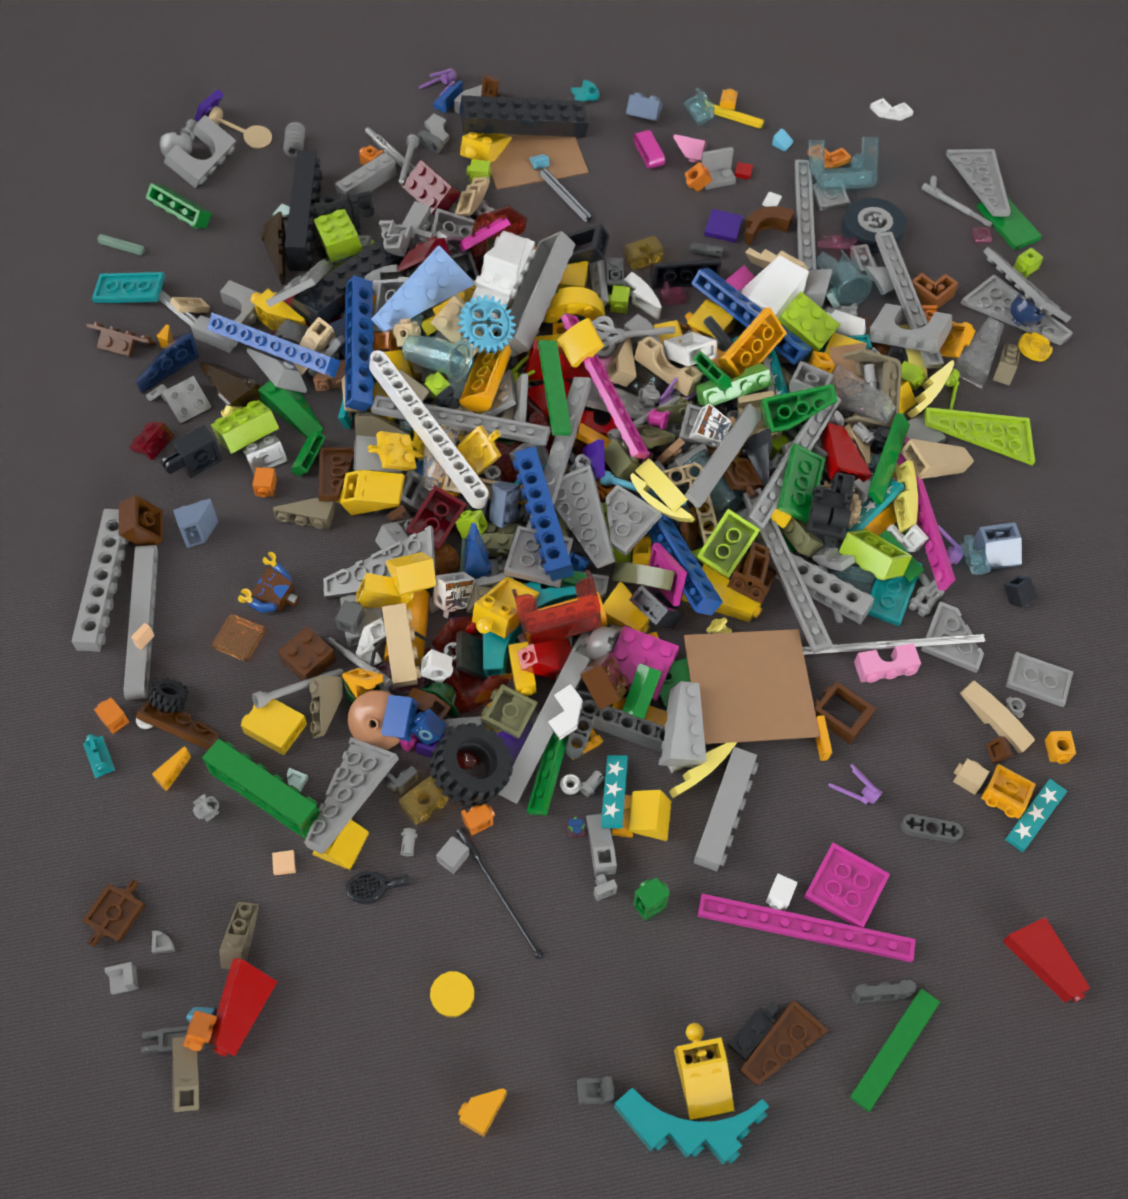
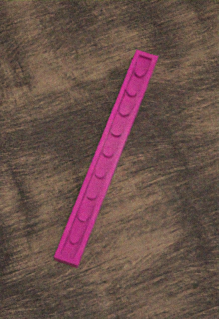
[561,313,650,459]
[897,437,956,591]
[697,894,916,963]

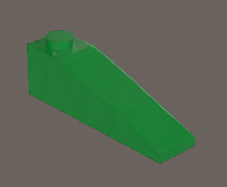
[258,380,324,438]
[759,384,838,433]

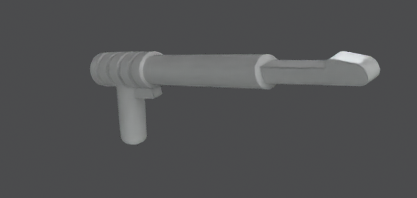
[921,176,992,227]
[327,637,393,693]

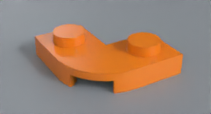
[807,144,852,169]

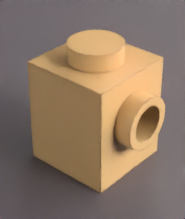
[953,758,990,795]

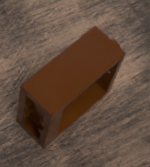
[727,555,777,604]
[814,681,876,745]

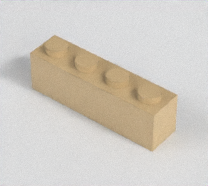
[382,603,421,688]

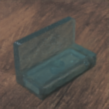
[834,566,875,594]

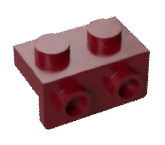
[129,422,174,460]

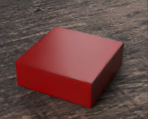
[734,162,753,180]

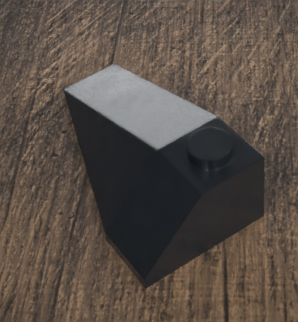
[741,428,773,491]

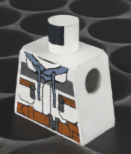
[689,404,731,448]
[434,572,475,619]

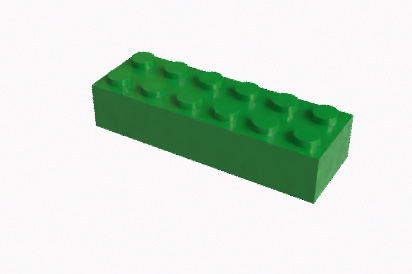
[202,739,320,839]

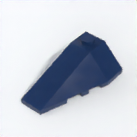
[136,332,200,394]

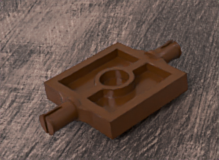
[723,456,764,499]
[82,879,146,948]

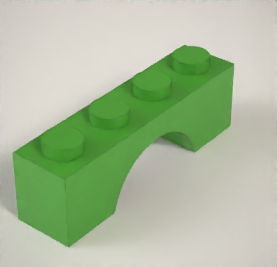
[695,363,772,406]

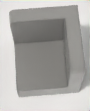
[436,837,470,874]
[105,962,139,995]

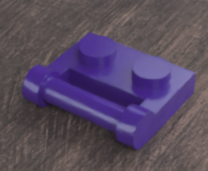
[195,90,223,122]

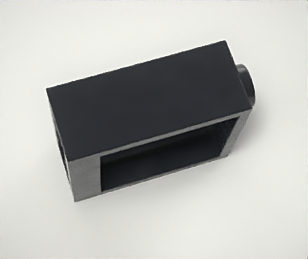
[567,224,610,265]
[629,585,685,629]

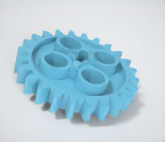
[457,295,516,354]

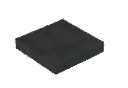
[456,631,489,681]

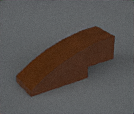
[743,541,770,586]

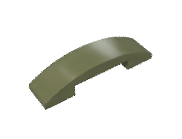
[611,562,675,591]

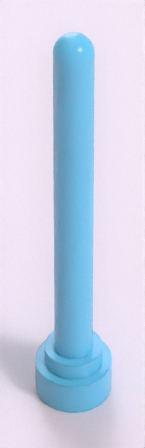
[600,470,687,506]

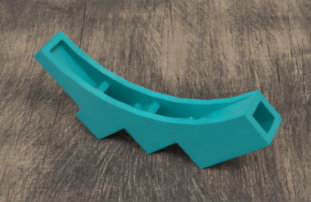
[483,582,581,678]
[614,1088,769,1165]

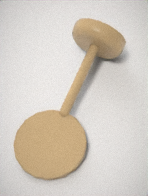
[208,106,272,149]

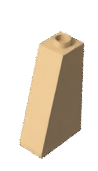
[901,439,974,479]

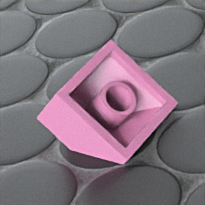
[674,134,707,163]

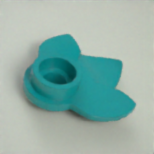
[571,80,600,101]

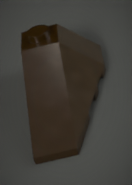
[261,211,286,285]
[200,362,261,407]

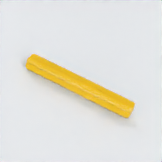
[705,103,764,129]

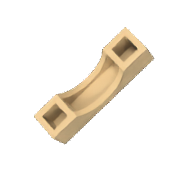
[634,336,703,397]

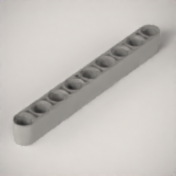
[124,545,158,700]

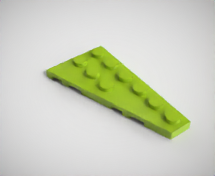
[924,407,1035,466]

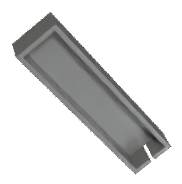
[496,231,575,357]

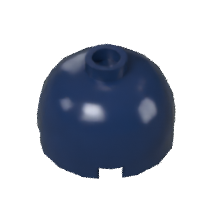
[1010,293,1045,326]

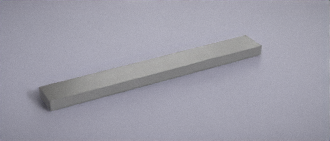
[684,404,763,508]
[499,650,590,804]

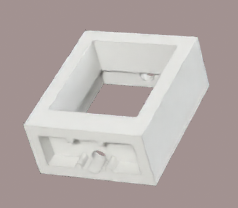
[664,332,718,366]

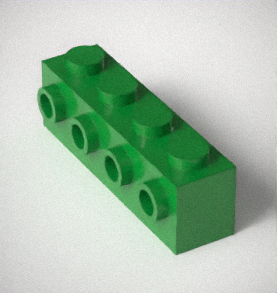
[146,183,212,229]

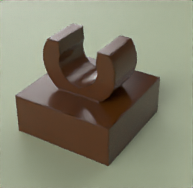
[986,736,1013,764]

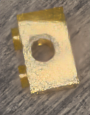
[624,235,663,270]
[399,775,448,826]

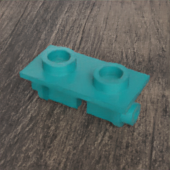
[83,734,115,778]

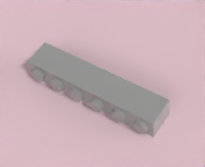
[693,747,759,872]

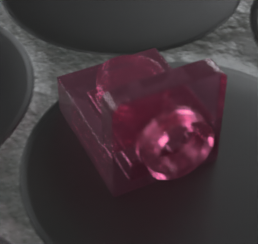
[661,282,686,305]

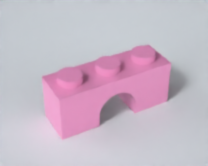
[854,643,921,683]

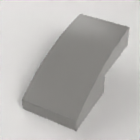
[812,547,855,571]

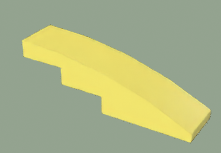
[907,360,955,419]
[893,460,918,533]
[669,742,737,798]

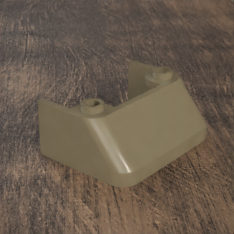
[842,348,902,429]

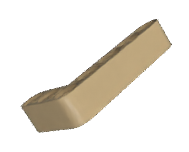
[662,463,717,545]

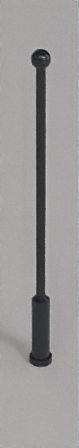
[455,827,543,959]

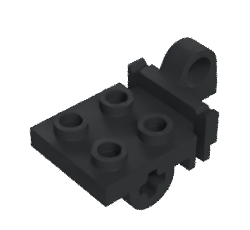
[314,191,374,230]
[806,472,855,540]

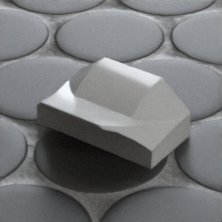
[850,244,878,275]

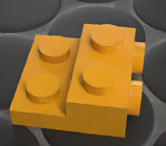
[939,321,976,358]
[981,764,1036,819]

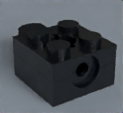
[161,425,222,478]

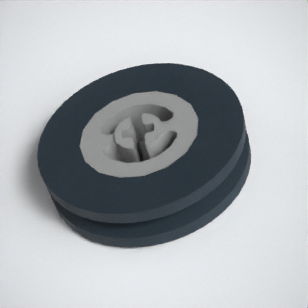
[842,198,906,253]

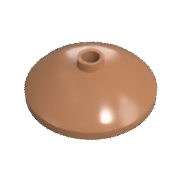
[348,690,400,750]

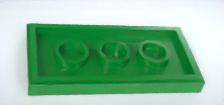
[977,197,1042,251]
[777,443,826,524]

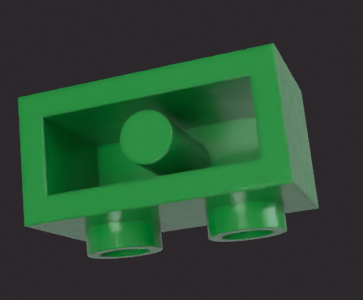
[633,877,670,921]

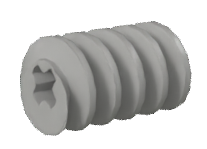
[283,122,305,159]

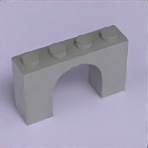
[164,115,236,188]
[191,280,258,353]
[870,304,952,353]

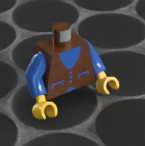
[238,552,300,613]

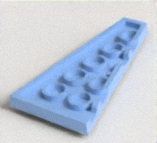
[371,246,475,332]

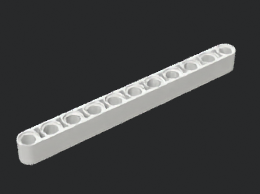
[369,350,488,509]

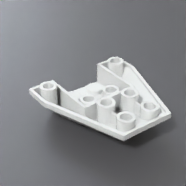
[739,255,809,318]

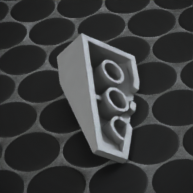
[247,348,307,393]

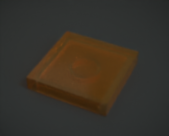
[211,614,266,662]

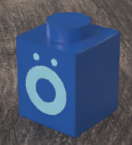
[410,709,446,745]

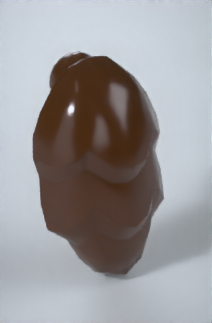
[679,512,698,551]

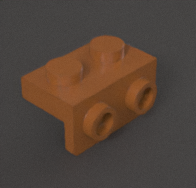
[434,543,460,576]

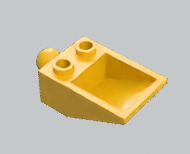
[460,132,512,163]
[250,289,307,332]
[687,298,737,339]
[336,470,405,515]
[472,576,540,639]
[674,1023,735,1120]

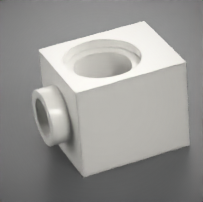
[420,649,453,683]
[765,874,798,911]

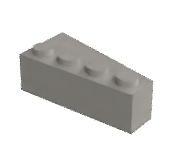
[659,681,707,768]

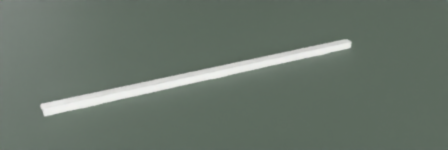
[802,634,985,655]

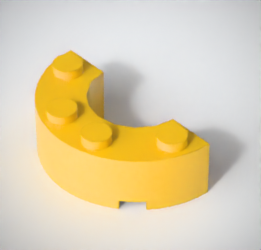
[543,287,606,325]

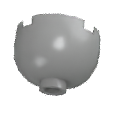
[159,132,192,157]
[584,626,618,661]

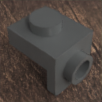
[577,1076,615,1104]

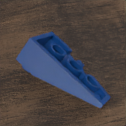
[464,523,492,579]

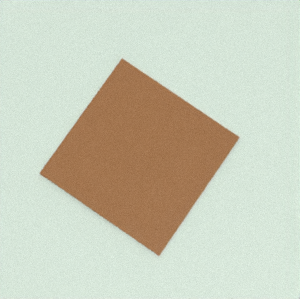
[491,134,589,190]
[684,629,820,744]

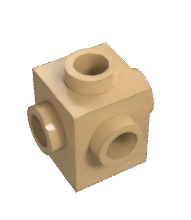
[393,318,421,346]

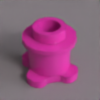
[647,409,670,430]

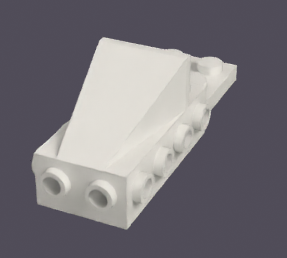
[469,231,536,325]

